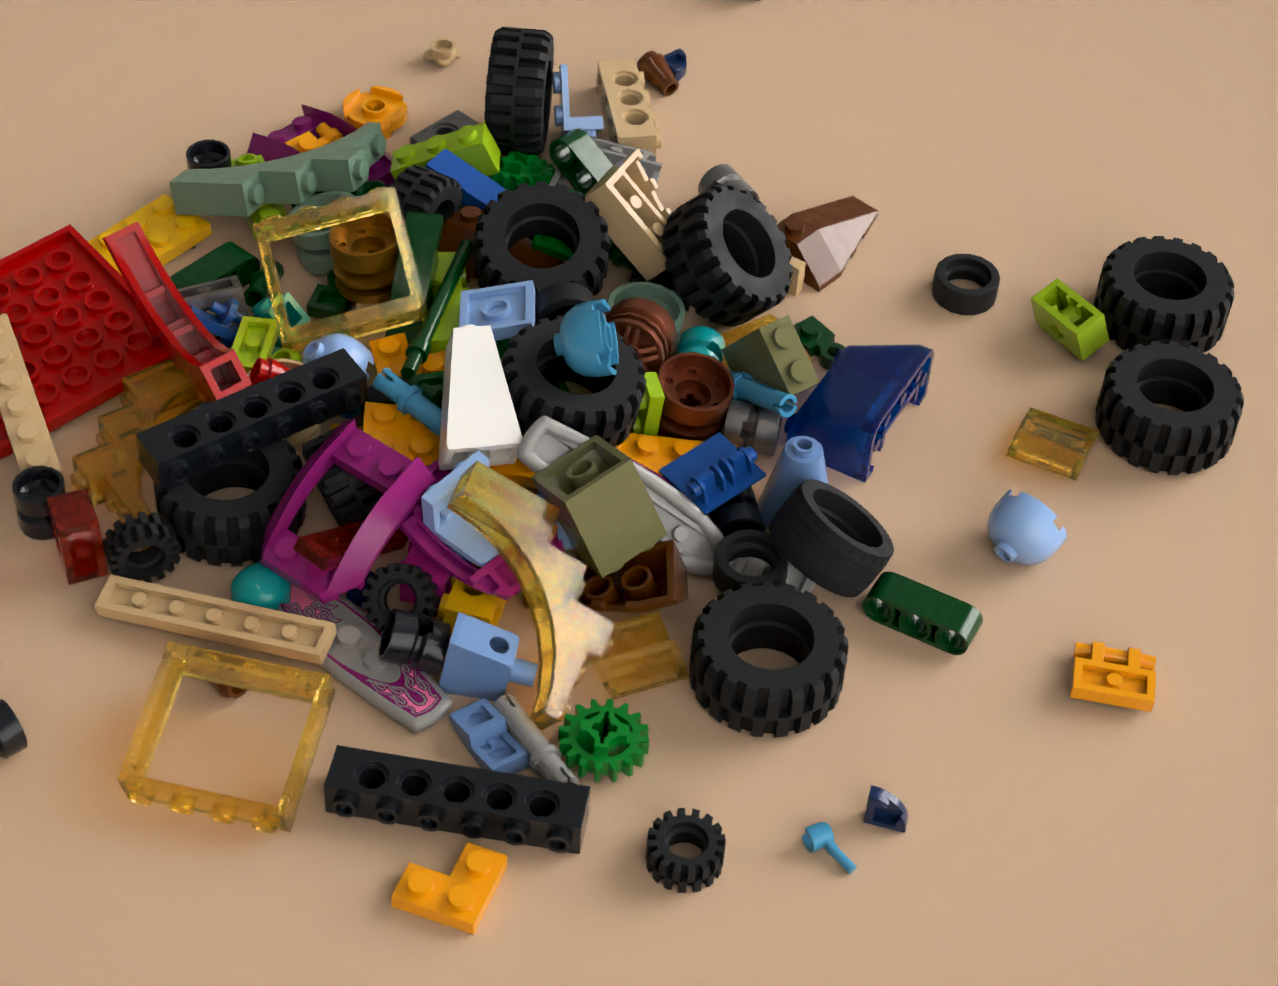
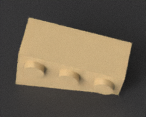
[585,148,672,281]

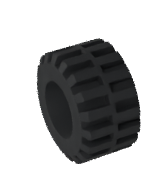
[382,165,463,229]
[302,426,383,531]

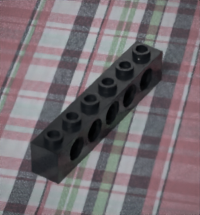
[136,348,368,491]
[324,745,591,854]

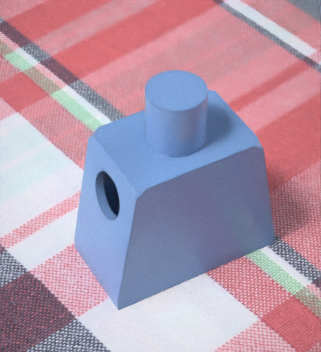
[439,612,539,701]

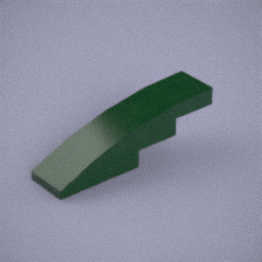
[385,211,444,345]

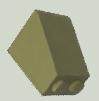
[721,315,820,410]
[531,435,668,578]

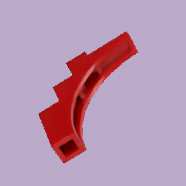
[103,221,252,403]

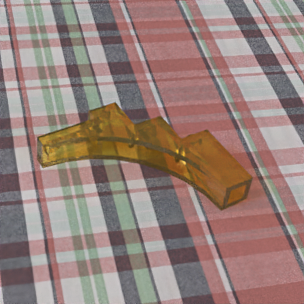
[70,359,203,549]
[447,461,615,731]

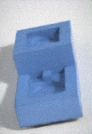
[449,697,530,774]

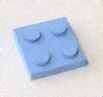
[459,280,536,341]

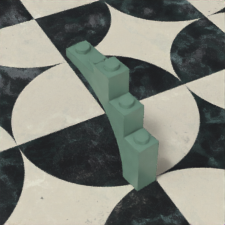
[169,122,386,217]

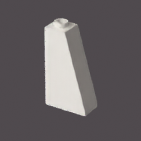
[438,325,523,470]

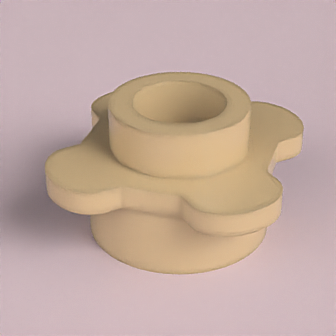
[424,38,462,66]

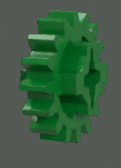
[488,151,555,192]
[558,699,650,783]

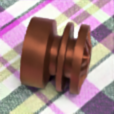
[605,297,677,376]
[657,352,735,441]

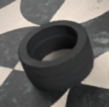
[769,479,894,598]

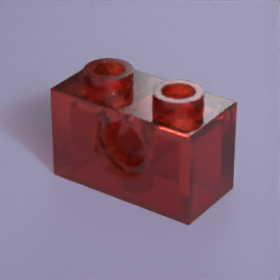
[46,488,108,585]

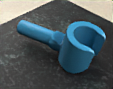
[802,822,857,874]

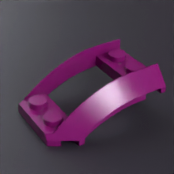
[247,104,395,187]
[260,418,437,604]
[399,459,565,601]

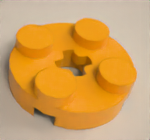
[343,86,408,139]

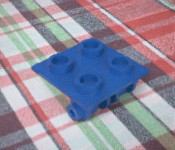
[659,432,766,515]

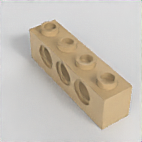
[597,59,661,156]

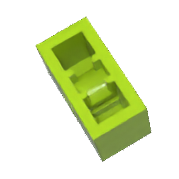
[1031,278,1109,361]

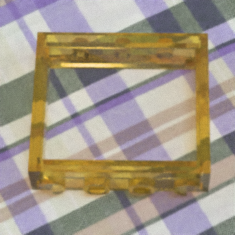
[253,187,428,353]
[117,641,336,833]

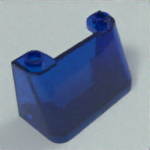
[784,344,934,482]

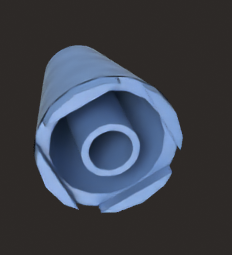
[758,436,829,529]

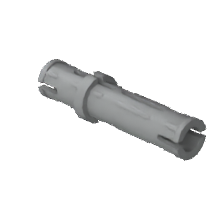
[493,694,579,785]

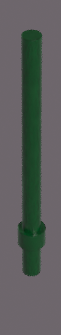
[401,239,473,380]

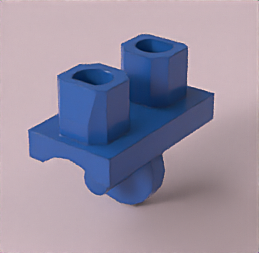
[190,297,246,348]

